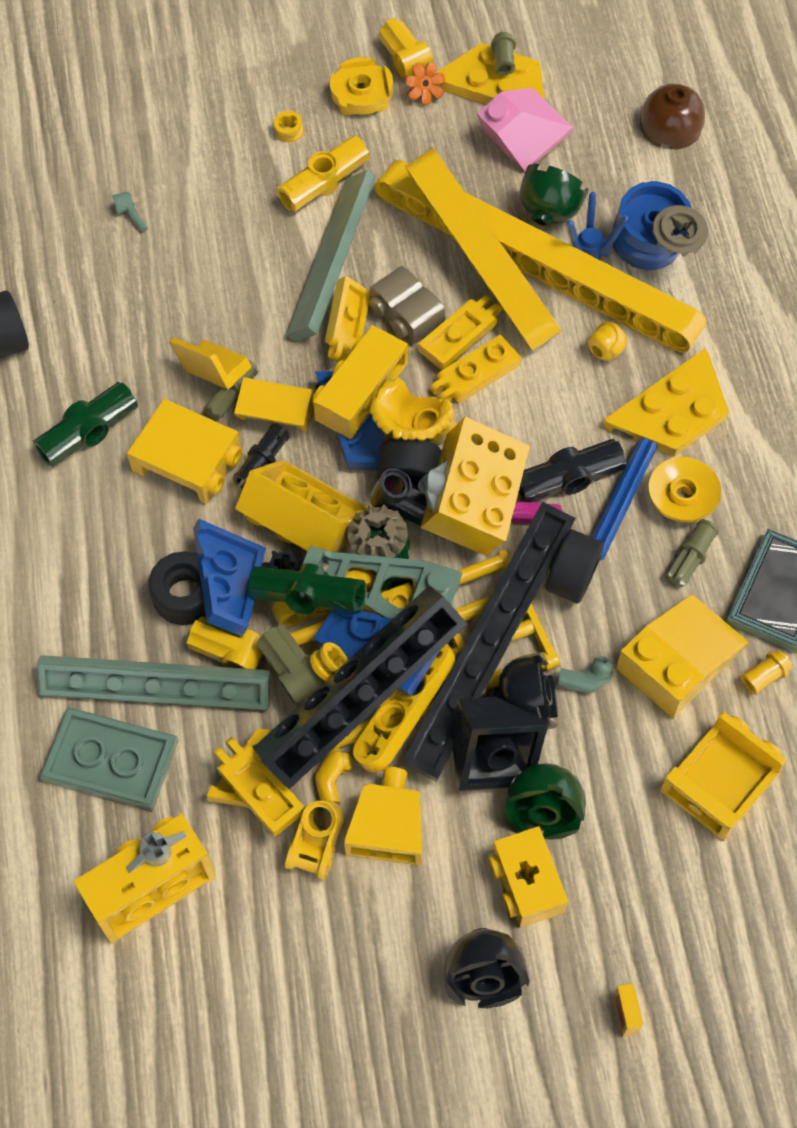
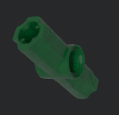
[33,381,138,467]
[248,564,367,615]

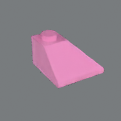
[477,88,574,173]

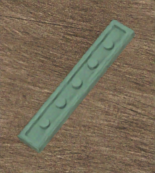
[286,169,375,342]
[37,655,270,711]

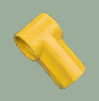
[379,18,434,79]
[186,616,263,669]

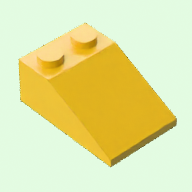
[616,594,749,719]

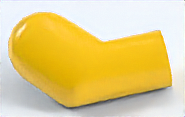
[315,750,353,809]

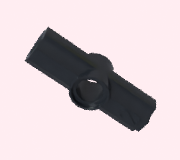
[518,438,626,502]

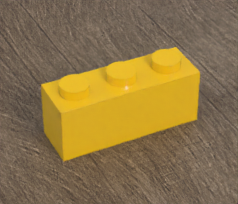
[312,325,408,440]

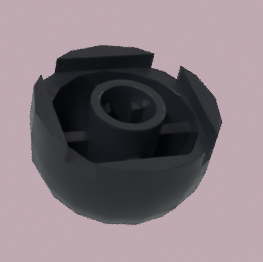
[493,652,558,729]
[444,928,530,1009]

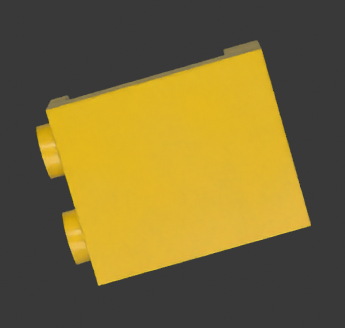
[127,399,243,504]
[660,712,787,841]

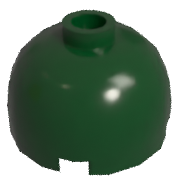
[520,163,589,226]
[504,763,586,840]

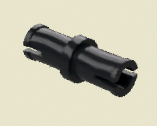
[233,423,290,489]

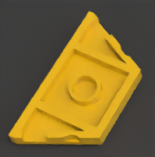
[436,43,545,105]
[603,349,729,457]

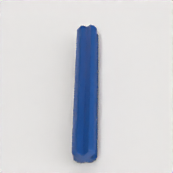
[592,438,657,561]

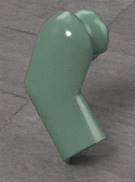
[557,656,613,693]

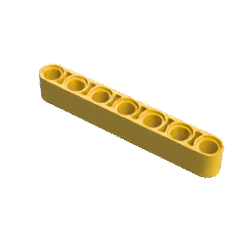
[405,147,562,351]

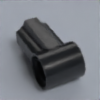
[369,468,428,527]

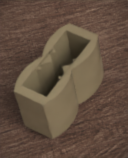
[369,266,445,344]

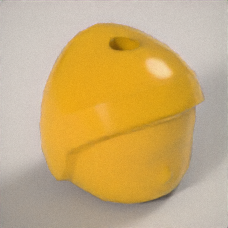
[587,322,627,361]

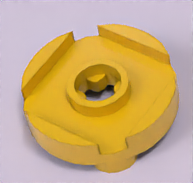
[330,57,393,116]

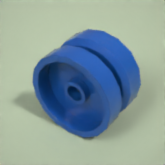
[612,181,691,270]

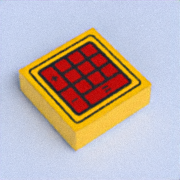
[613,983,644,1037]

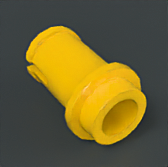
[740,650,792,695]

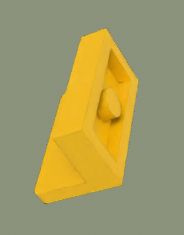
[169,337,252,390]

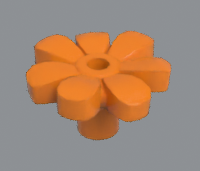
[405,62,445,105]

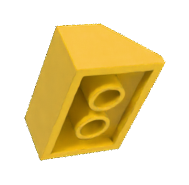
[235,459,367,554]

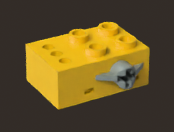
[418,417,530,556]
[73,813,216,944]

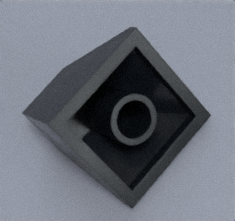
[451,697,548,791]

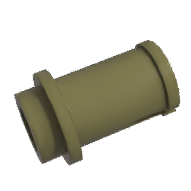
[491,32,516,75]

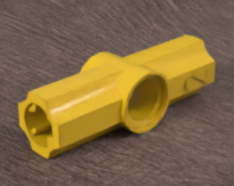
[276,135,370,212]

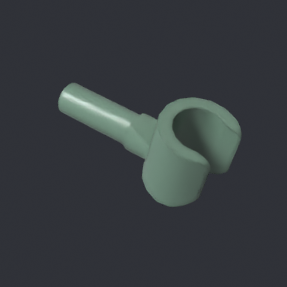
[112,192,148,233]

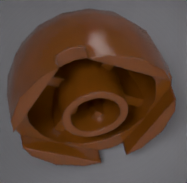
[640,83,705,150]

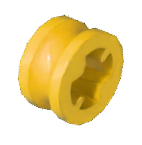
[273,111,304,143]
[310,642,348,681]

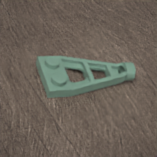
[303,545,462,619]

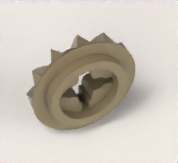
[652,205,708,257]
[348,504,408,558]

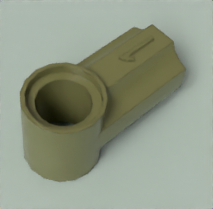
[256,624,325,705]

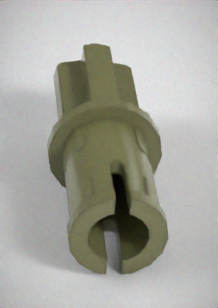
[204,360,259,420]
[667,519,719,587]

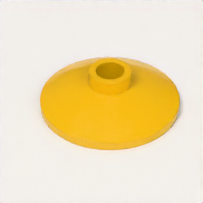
[648,457,722,522]

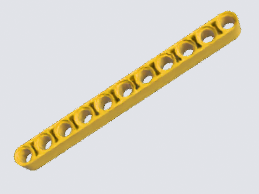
[374,160,707,353]

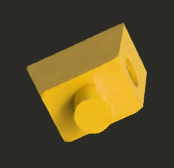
[344,767,422,866]

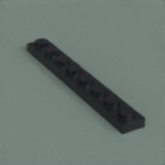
[402,501,576,782]

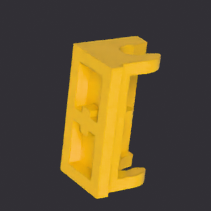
[234,377,314,432]

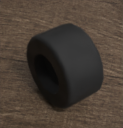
[0,290,29,359]
[376,437,442,491]
[545,529,604,604]
[148,551,206,625]

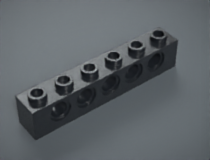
[254,585,467,789]

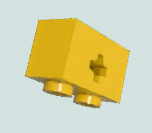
[488,826,569,928]

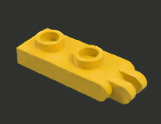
[325,276,370,362]
[418,295,502,370]
[429,334,522,403]
[213,737,305,838]

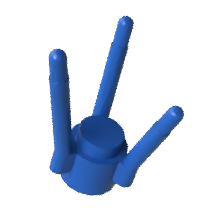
[567,192,629,260]

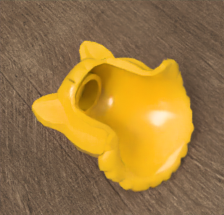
[370,376,457,446]

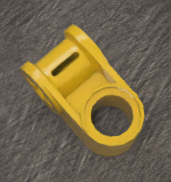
[285,800,344,881]

